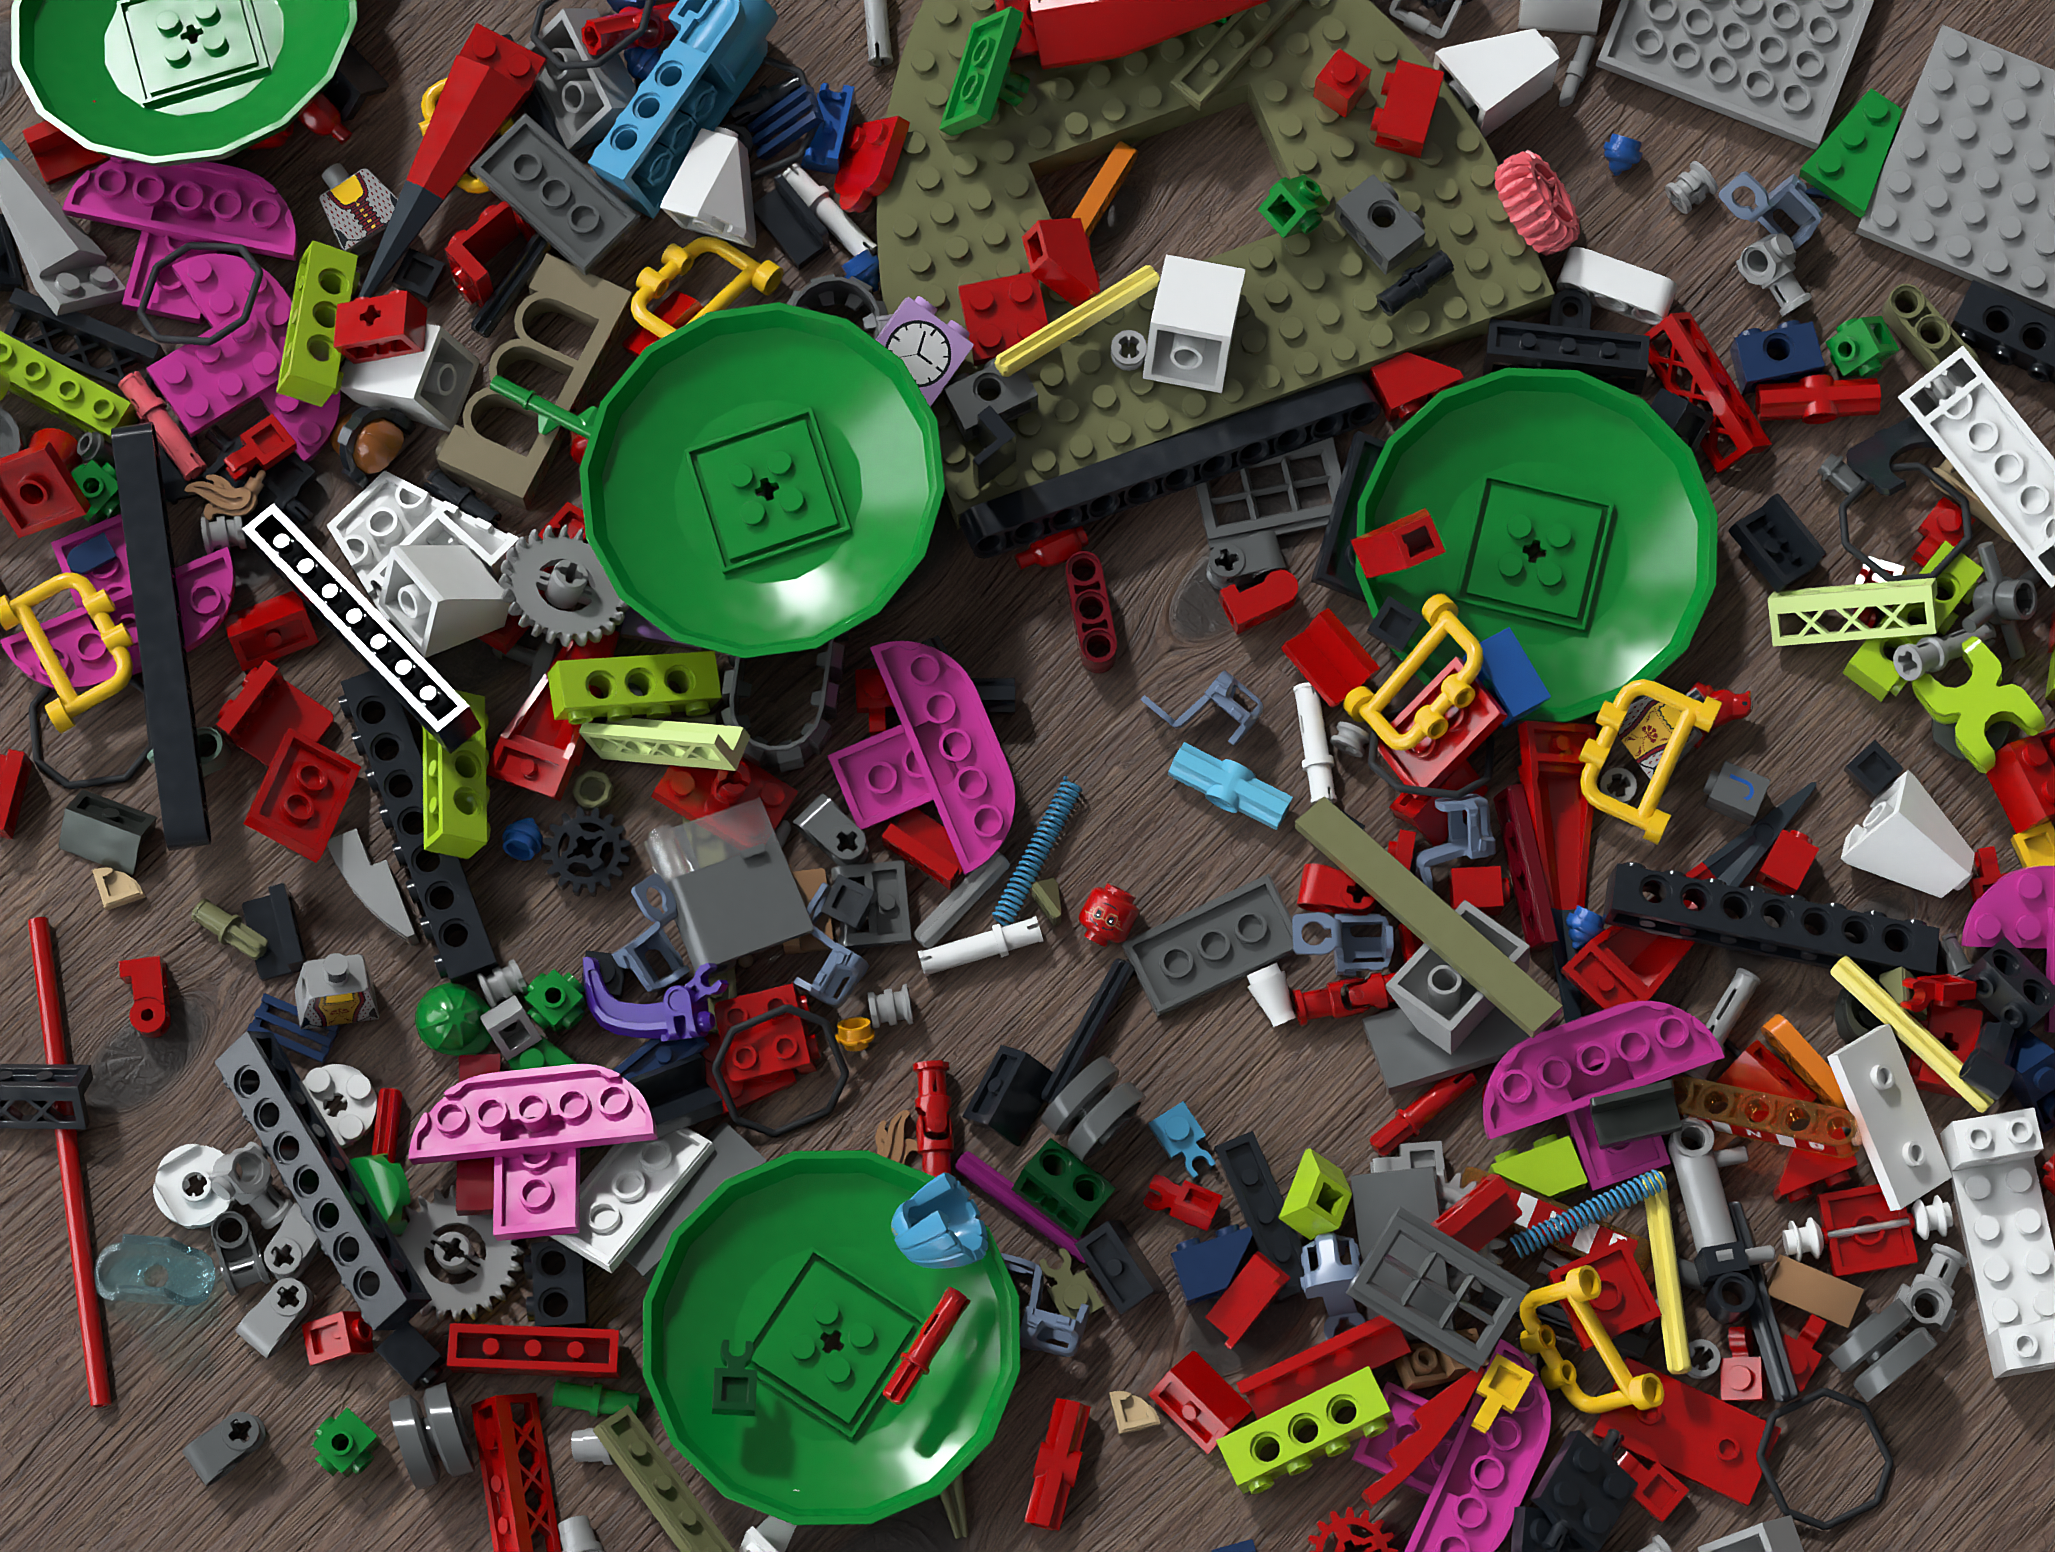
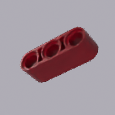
[1065,551,1117,673]

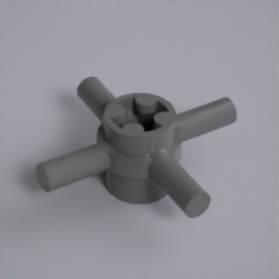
[1962,542,2041,659]

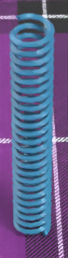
[992,776,1083,926]
[1510,1169,1667,1258]

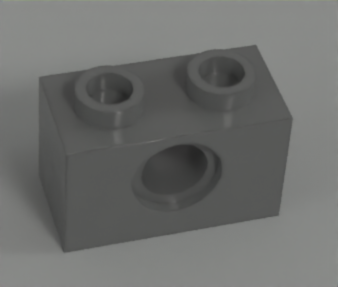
[1334,174,1425,275]
[944,358,1038,442]

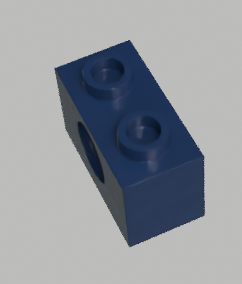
[1730,320,1825,395]

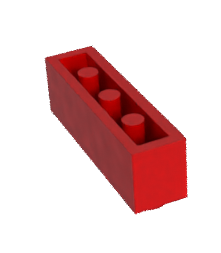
[447,1323,623,1379]

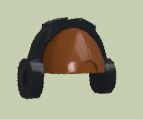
[330,406,416,491]

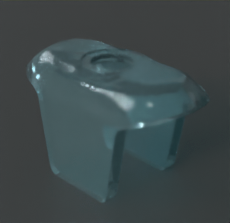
[94,1234,215,1306]

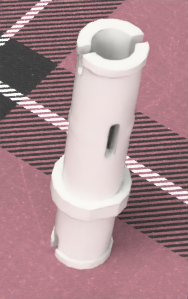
[782,163,878,257]
[1293,682,1337,805]
[918,916,1044,977]

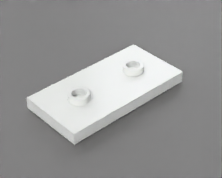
[1827,1024,1952,1211]
[550,1127,715,1274]

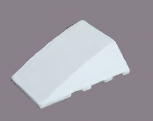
[327,470,519,650]

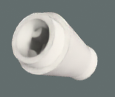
[1247,963,1296,1027]

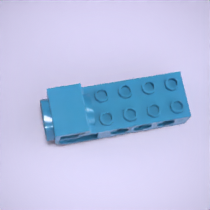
[588,0,779,219]

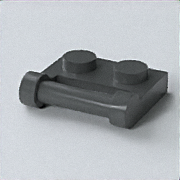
[831,860,912,951]

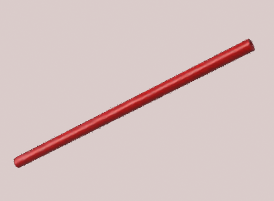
[28,917,112,1408]

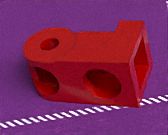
[1219,570,1298,635]
[118,956,171,1038]

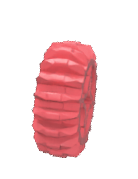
[1494,150,1580,256]

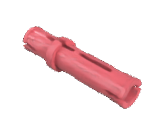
[118,371,207,481]

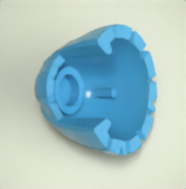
[891,1172,988,1269]

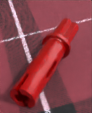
[1369,1071,1477,1157]
[883,1287,971,1405]

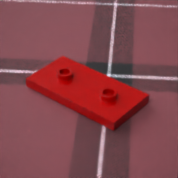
[1591,1356,1782,1507]

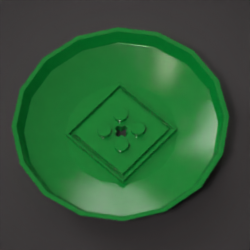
[11,0,357,167]
[579,302,945,658]
[1355,368,1718,722]
[643,1150,1020,1525]

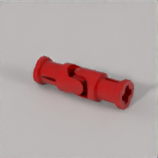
[1293,971,1397,1026]
[913,1060,954,1177]

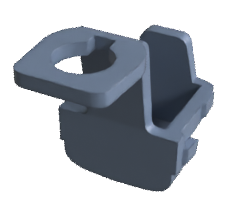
[1718,171,1823,250]
[1140,670,1264,746]
[1410,794,1496,891]
[612,873,690,992]
[793,882,870,1008]
[1292,912,1394,977]
[1300,1232,1366,1340]
[1000,1253,1090,1357]

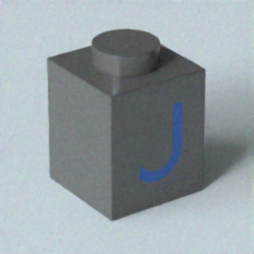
[1702,761,1771,826]

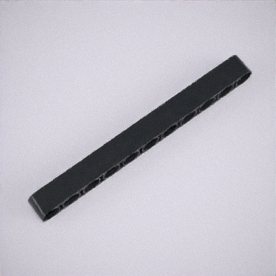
[959,373,1381,559]
[111,422,211,851]

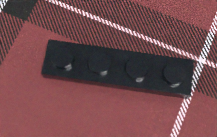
[1214,1131,1313,1302]

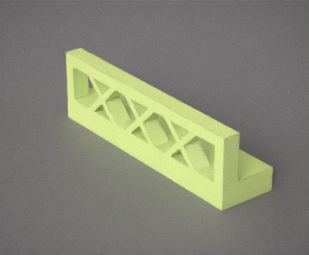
[1768,578,1938,646]
[579,718,750,771]

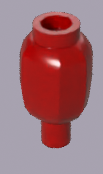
[296,93,353,145]
[1014,526,1089,570]

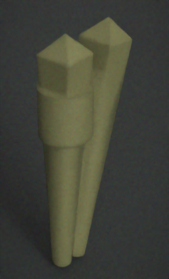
[939,1472,969,1539]

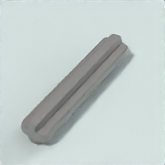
[913,851,1010,949]

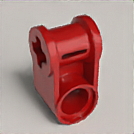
[1296,863,1377,916]

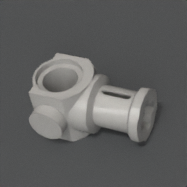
[1736,232,1812,317]
[208,1142,294,1229]
[1892,1243,1968,1333]

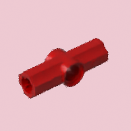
[581,1,679,56]
[1755,375,1881,424]
[1024,1398,1091,1532]

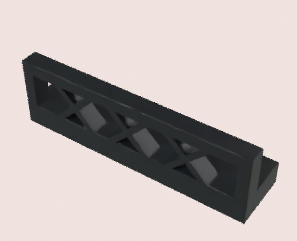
[4,287,166,390]
[1482,319,1650,395]
[0,1064,93,1129]

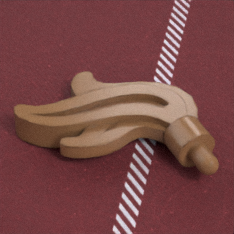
[185,470,266,521]
[875,1110,917,1164]

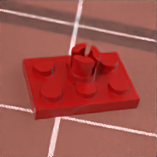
[1377,657,1508,802]
[243,728,361,863]
[651,757,798,851]

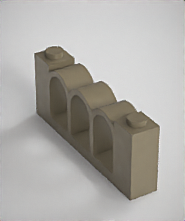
[435,253,633,510]

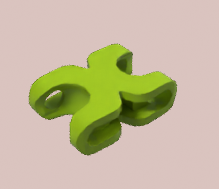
[1911,636,2046,773]

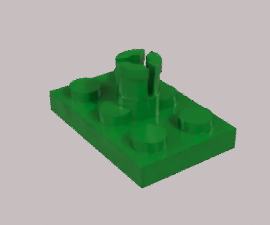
[939,6,1030,136]

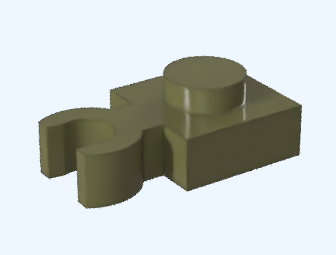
[1040,1248,1104,1320]

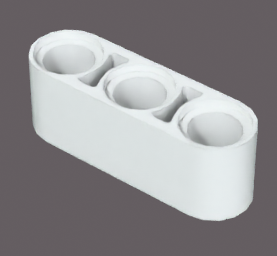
[1556,247,1678,325]

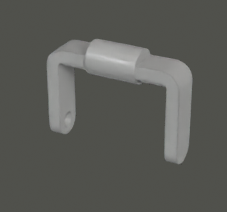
[1389,0,1463,39]

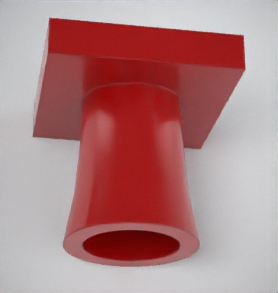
[0,428,91,538]

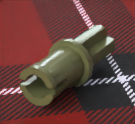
[191,898,269,960]

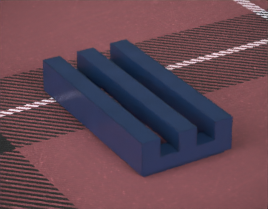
[747,84,824,161]
[247,993,341,1064]

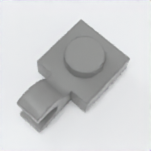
[1369,1141,1445,1174]

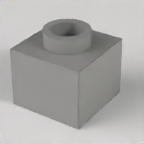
[480,995,542,1061]

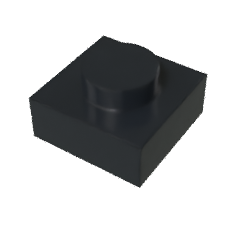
[392,248,447,303]
[1367,596,1424,654]
[1844,740,1904,799]
[821,874,878,930]
[581,950,627,999]

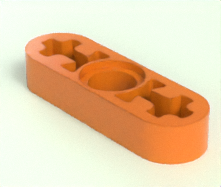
[1071,141,1139,237]
[1761,1014,1849,1118]

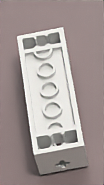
[1898,346,2055,588]
[1940,1108,2055,1379]

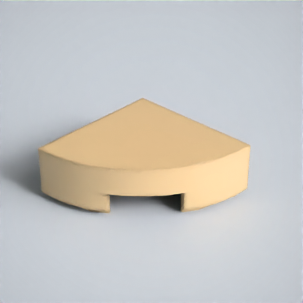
[92,868,146,911]
[1109,1391,1160,1435]

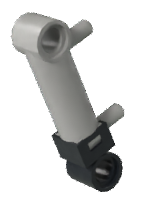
[1665,1117,1776,1324]

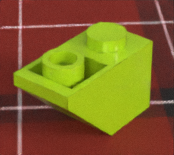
[1488,1134,1588,1203]
[1279,1148,1352,1240]

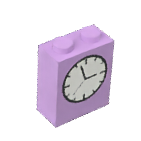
[875,296,974,407]

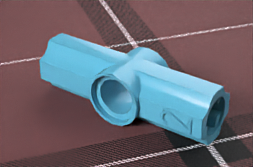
[1168,742,1293,830]

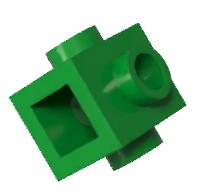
[1257,174,1331,238]
[1825,316,1900,378]
[71,460,121,525]
[525,969,588,1036]
[312,1407,383,1478]

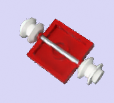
[1782,1184,1953,1278]

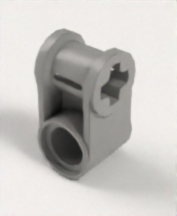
[264,1201,321,1280]
[235,1278,314,1359]

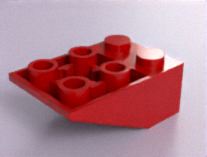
[1985,728,2055,834]

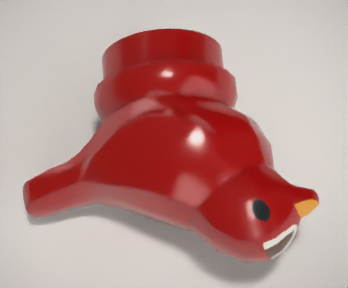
[1688,681,1753,749]

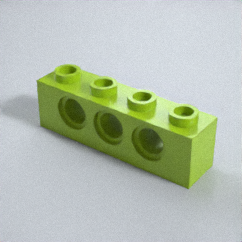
[276,240,360,407]
[0,331,138,443]
[1842,541,1984,702]
[547,651,722,724]
[422,690,491,859]
[1216,1366,1396,1494]

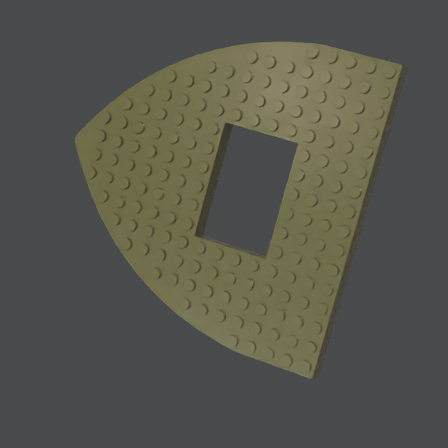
[877,0,1555,530]

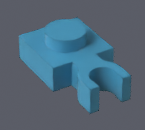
[1148,1101,1216,1180]

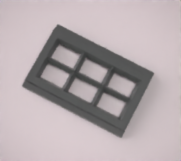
[1195,437,1342,550]
[1346,1206,1530,1373]

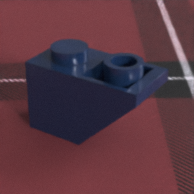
[2009,1031,2055,1133]
[1170,1224,1253,1307]

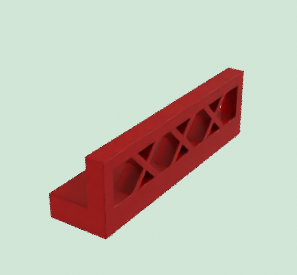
[1644,312,1772,473]
[1236,1315,1413,1420]
[471,1393,561,1552]

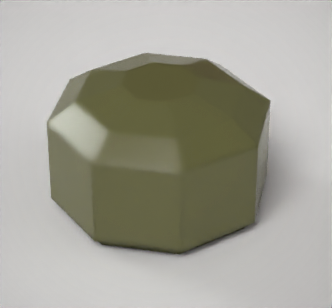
[572,770,614,812]

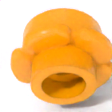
[835,1017,875,1051]

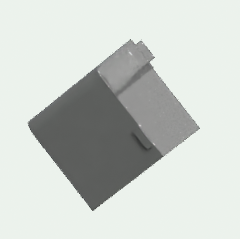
[644,797,815,979]

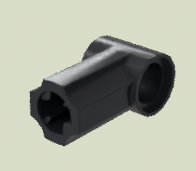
[1958,1021,2017,1101]

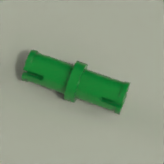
[552,1379,640,1417]

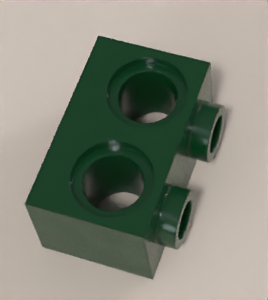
[1011,1138,1116,1240]

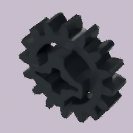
[542,807,632,897]

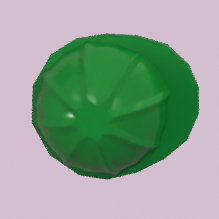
[414,983,493,1057]

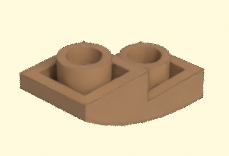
[1767,1254,1864,1328]
[1394,1328,1489,1391]

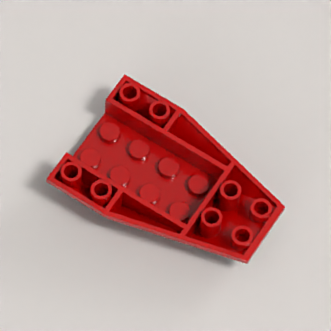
[1030,0,1269,70]

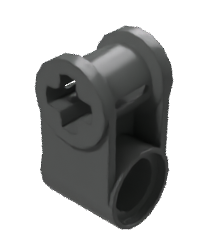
[1206,531,1287,590]
[793,793,869,866]
[211,1211,272,1296]
[182,1412,266,1487]

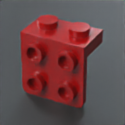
[445,201,519,308]
[216,660,335,768]
[714,983,821,1082]

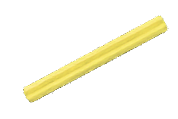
[994,265,1160,377]
[1830,956,1995,1113]
[1642,1172,1692,1375]

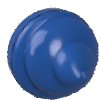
[624,46,661,81]
[1603,133,1643,176]
[841,249,880,292]
[502,818,543,861]
[1566,905,1606,949]

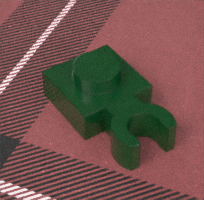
[712,1339,757,1416]

